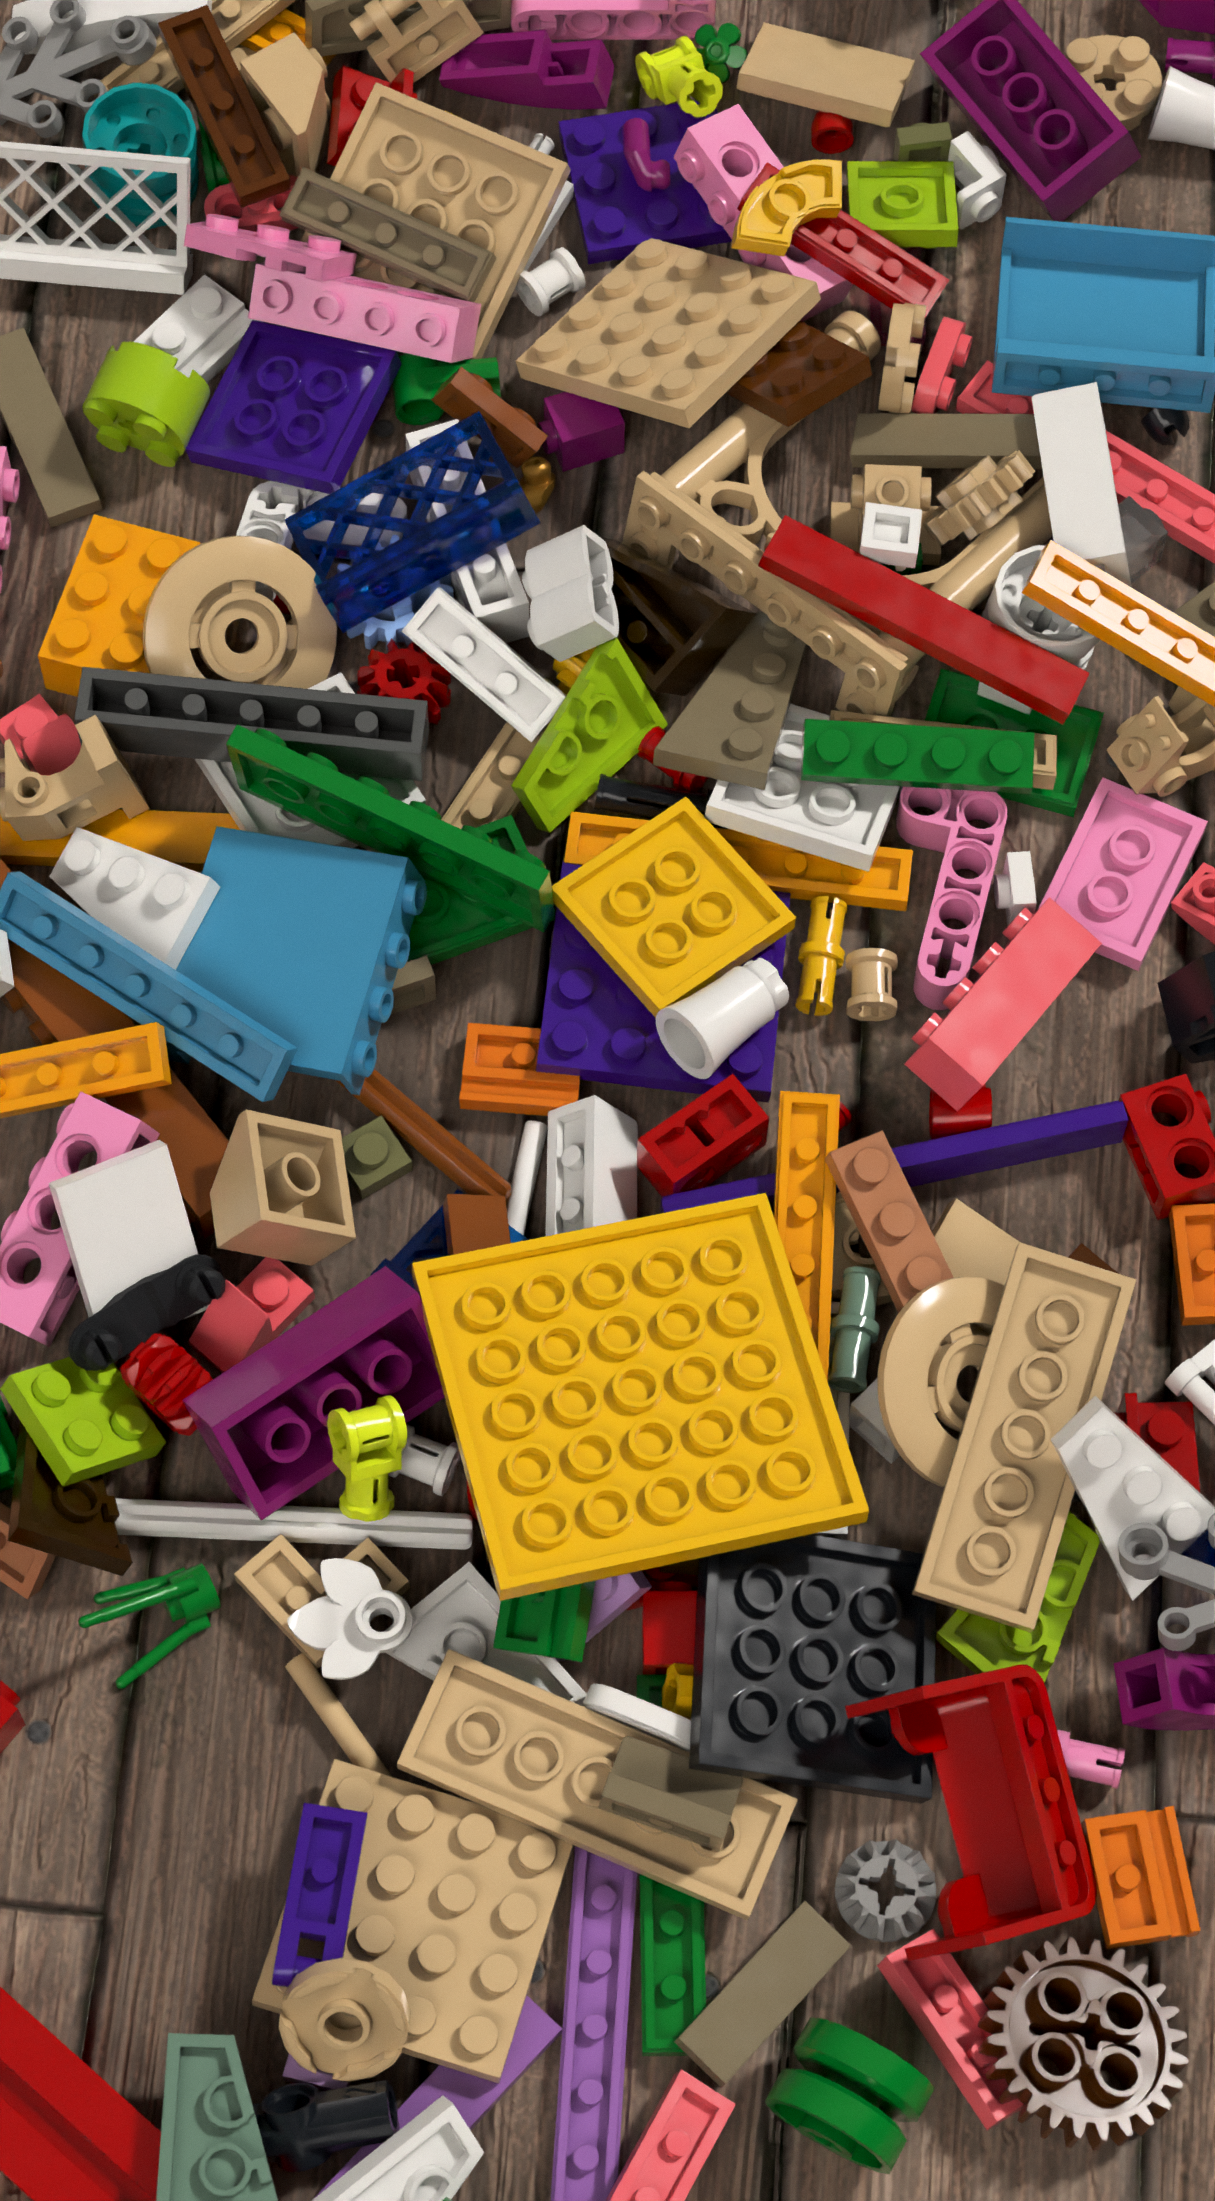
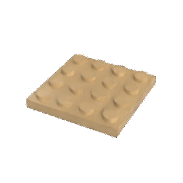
[300,82,571,360]
[516,238,821,428]
[252,1759,573,2084]

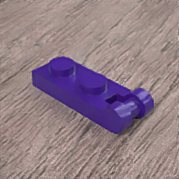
[272,1803,367,1987]

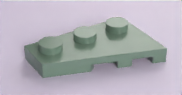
[156,2033,278,2201]

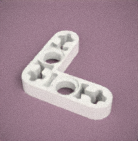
[236,481,408,602]

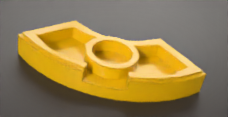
[731,159,842,256]

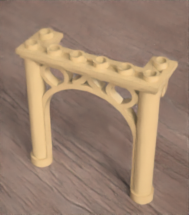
[622,311,1053,717]

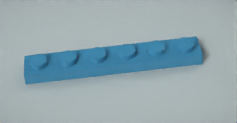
[0,871,298,1102]

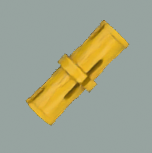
[795,896,848,1016]

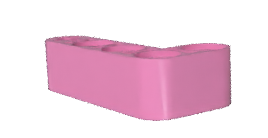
[511,0,716,40]
[896,787,1007,1010]

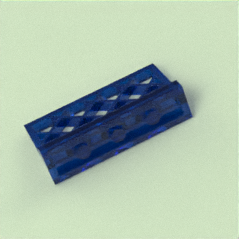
[284,411,541,633]

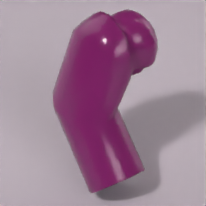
[622,118,670,192]

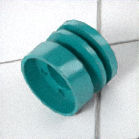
[82,82,199,230]

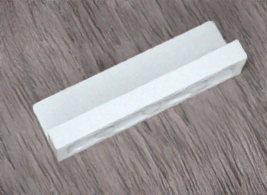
[1032,382,1132,588]
[545,1095,638,1236]

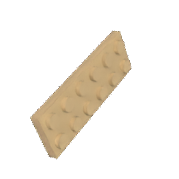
[912,1242,1137,1633]
[397,1648,798,1921]

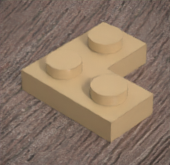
[234,1534,410,1669]

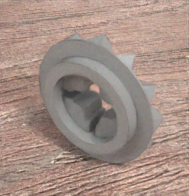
[835,1839,936,1942]

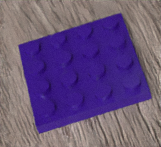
[536,861,791,1103]

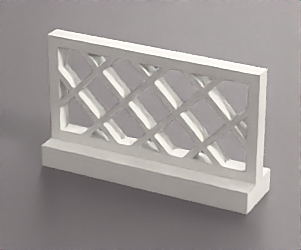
[0,141,193,295]

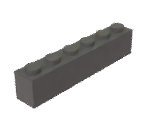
[74,667,429,781]

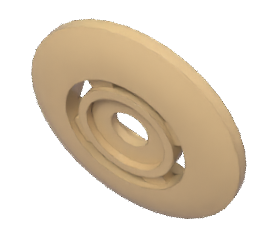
[143,536,337,689]
[877,1277,1004,1487]

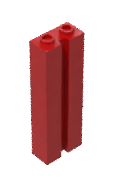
[0,1987,161,2201]

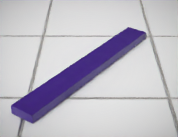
[660,1100,1128,1214]

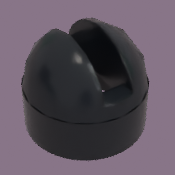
[1141,408,1189,445]

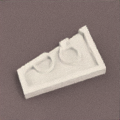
[49,827,220,970]
[1051,1396,1215,1601]
[385,1562,586,1706]
[312,2095,484,2201]

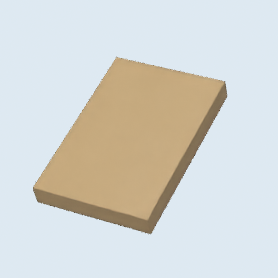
[736,22,915,128]

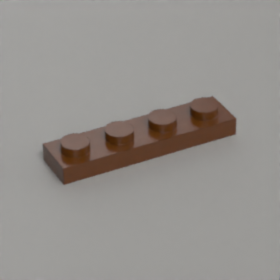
[158,5,291,208]

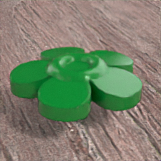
[695,23,748,84]

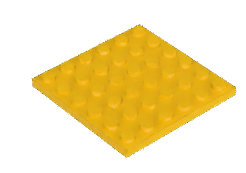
[412,1193,869,1601]

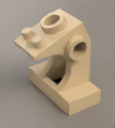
[830,464,941,565]
[1106,686,1215,797]
[0,714,150,841]

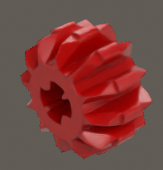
[357,638,452,725]
[120,1333,213,1436]

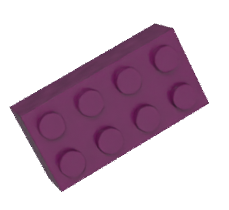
[920,0,1142,222]
[183,1266,445,1521]

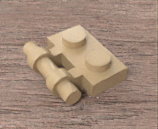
[349,0,484,83]

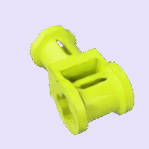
[635,35,723,118]
[327,1395,407,1522]

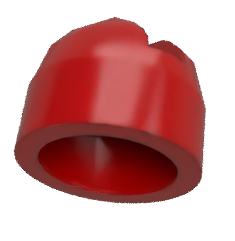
[811,111,854,154]

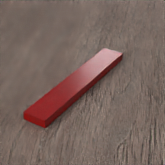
[758,515,1090,725]

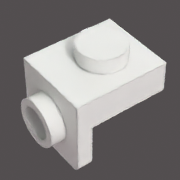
[948,131,1007,230]

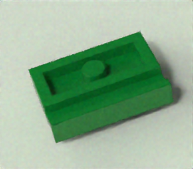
[493,1580,596,1662]

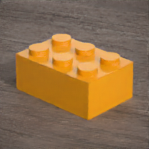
[38,514,200,697]

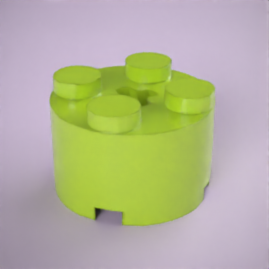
[83,341,210,467]

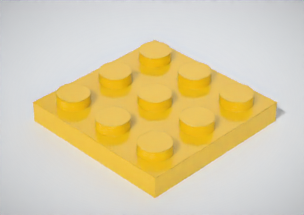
[552,797,797,1018]

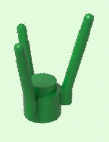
[78,1563,221,1689]

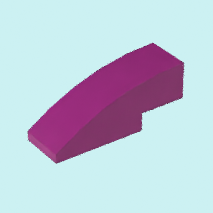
[439,30,615,110]

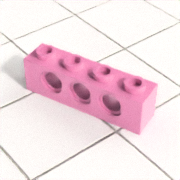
[673,104,853,322]
[248,263,481,363]
[0,1091,160,1347]

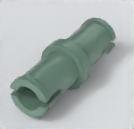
[828,1266,881,1393]

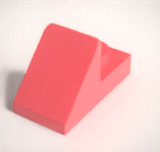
[0,693,81,788]
[188,1257,315,1373]

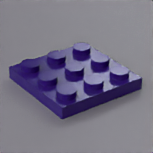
[559,100,732,264]
[185,320,402,495]

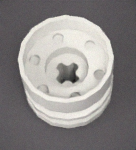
[981,545,1099,670]

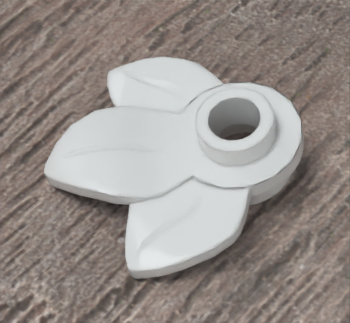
[287,1558,413,1680]

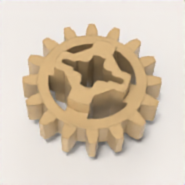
[922,450,1035,546]

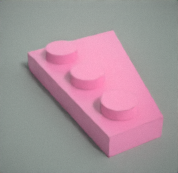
[184,214,357,282]

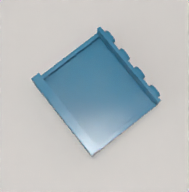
[991,217,1215,413]
[166,826,427,1095]

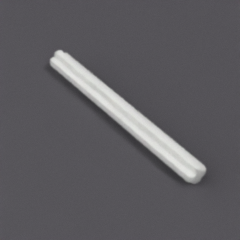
[115,1498,473,1550]

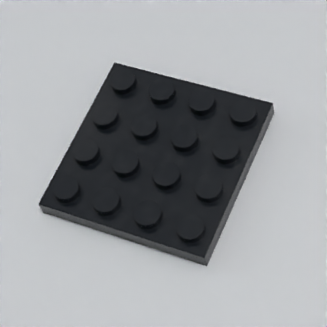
[689,1534,937,1804]

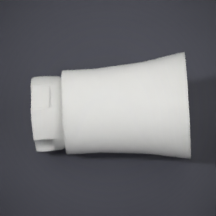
[1147,66,1215,150]
[656,958,789,1079]

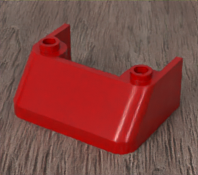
[845,1664,1097,1961]

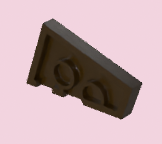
[8,1421,133,1576]

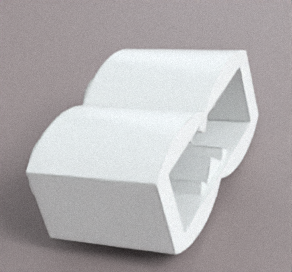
[522,525,619,662]

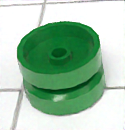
[765,2017,935,2174]

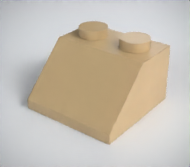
[240,32,331,177]
[210,1109,356,1266]

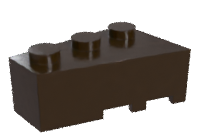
[600,537,757,696]

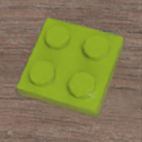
[846,161,959,249]
[0,1357,166,1487]

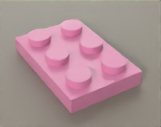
[1038,777,1208,971]

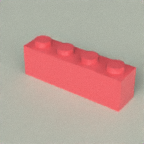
[904,897,1102,1112]

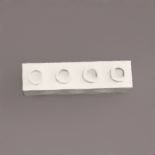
[405,419,529,643]

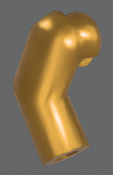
[489,457,555,524]

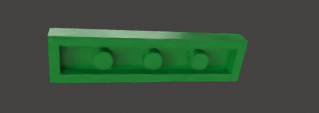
[801,719,1035,794]

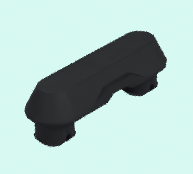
[68,1254,225,1371]

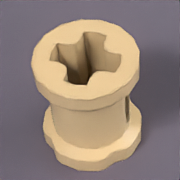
[846,948,898,1021]

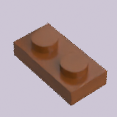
[431,367,548,468]

